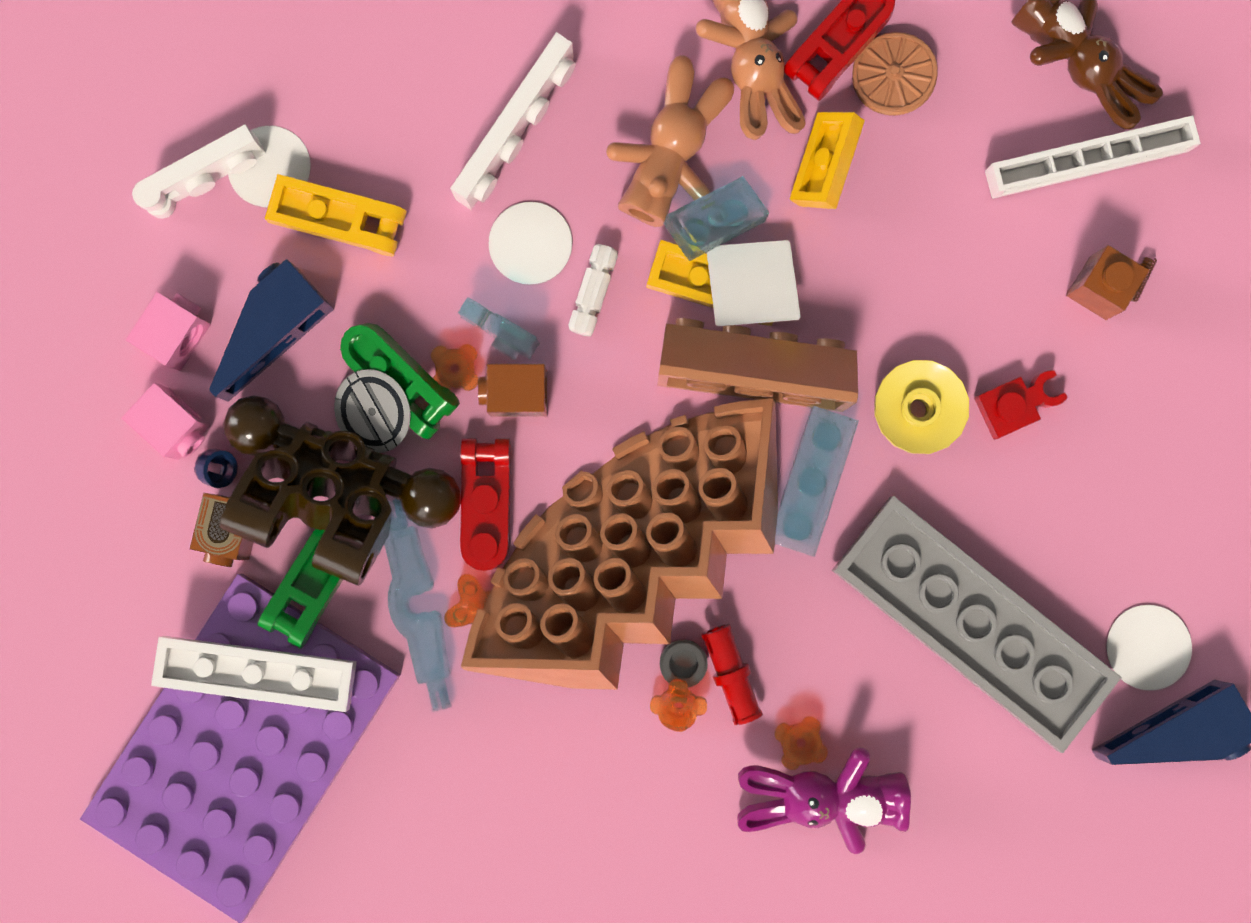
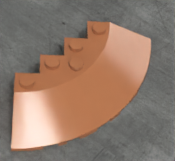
[461,398,778,690]

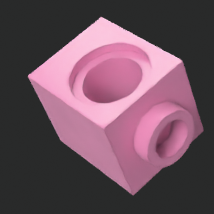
[126,292,211,371]
[121,383,210,460]

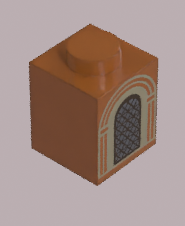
[1066,245,1150,320]
[478,364,547,417]
[189,492,253,567]

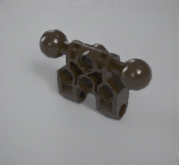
[220,395,462,586]

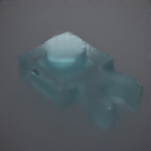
[458,297,539,360]

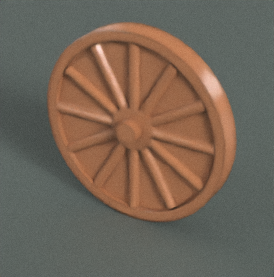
[852,32,938,116]

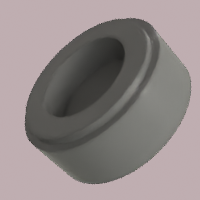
[659,639,708,688]

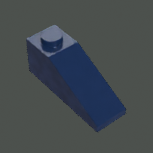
[209,259,334,402]
[1092,680,1251,765]

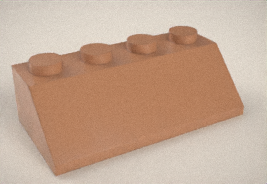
[657,318,858,412]

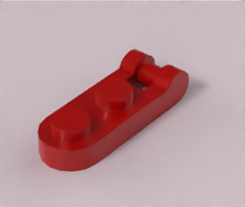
[784,0,895,101]
[460,438,511,571]

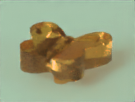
[444,574,491,628]

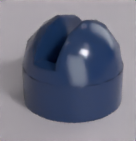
[194,449,238,488]

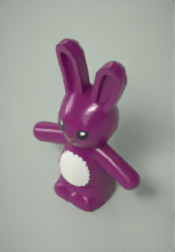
[737,747,911,854]

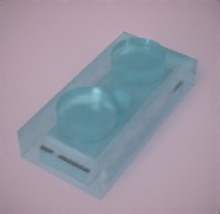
[663,176,769,261]

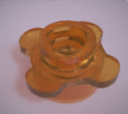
[430,344,479,391]
[650,679,707,732]
[774,716,828,770]

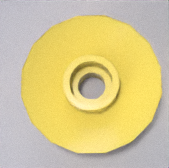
[874,360,969,454]

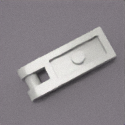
[132,124,266,219]

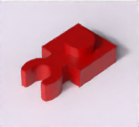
[974,370,1068,440]

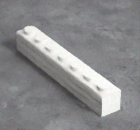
[985,115,1201,199]

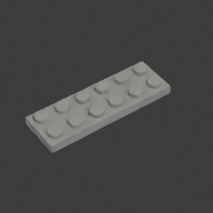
[832,496,1122,754]

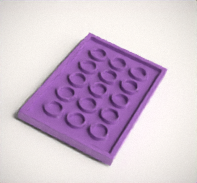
[80,574,401,923]

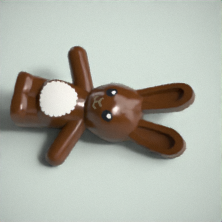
[1011,0,1163,129]

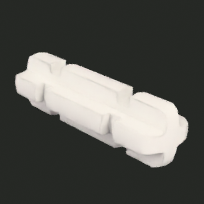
[568,244,618,336]

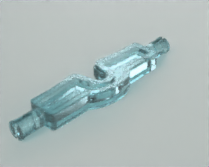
[384,499,452,712]

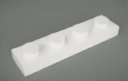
[450,32,576,210]
[151,636,357,712]

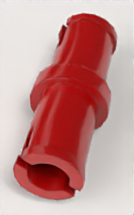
[701,624,763,725]

